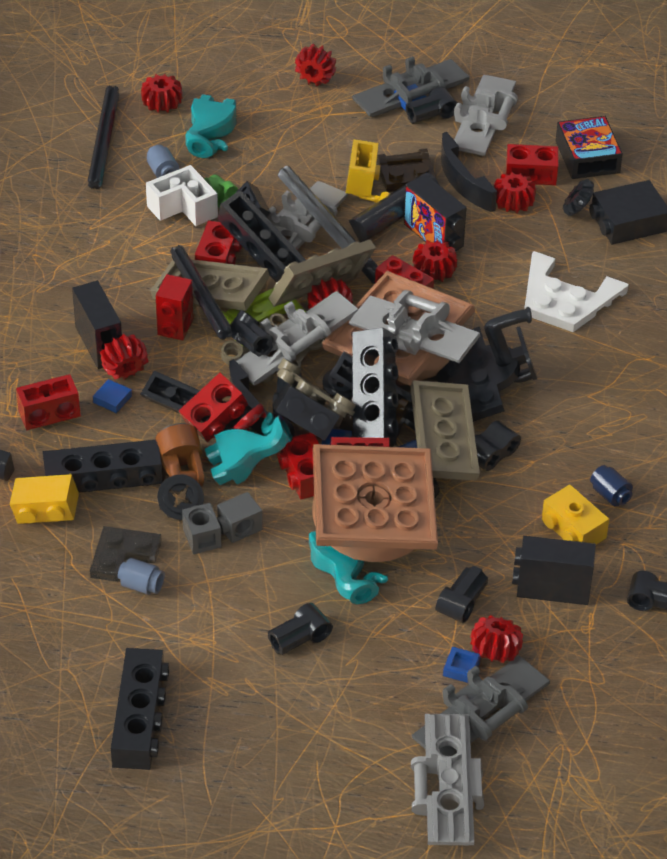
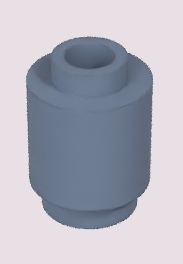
[147,145,179,178]
[118,558,165,595]

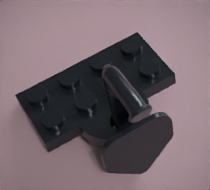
[436,307,538,422]

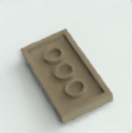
[268,240,376,307]
[150,259,270,311]
[410,380,480,481]

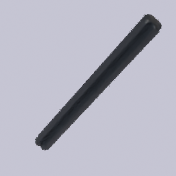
[88,85,119,189]
[278,166,378,284]
[170,245,233,340]

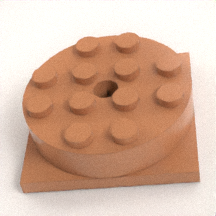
[322,271,475,386]
[312,444,438,562]

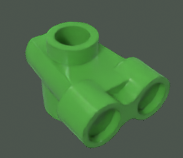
[204,175,238,209]

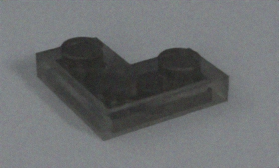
[90,526,162,582]

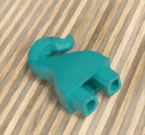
[185,94,237,158]
[205,412,293,486]
[309,531,388,605]

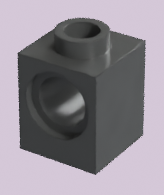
[217,492,263,543]
[182,503,221,554]

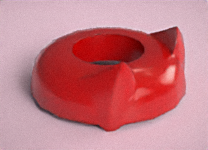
[233,403,266,431]

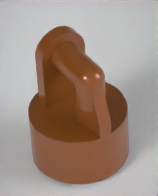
[155,423,204,487]

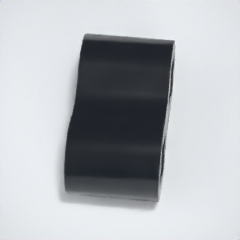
[475,420,521,471]

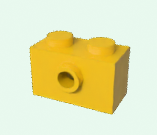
[345,139,381,197]
[10,474,79,524]
[541,484,609,545]

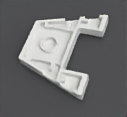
[524,251,629,332]

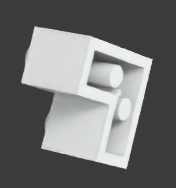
[146,165,218,226]

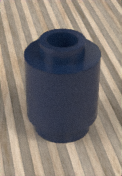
[590,465,633,507]

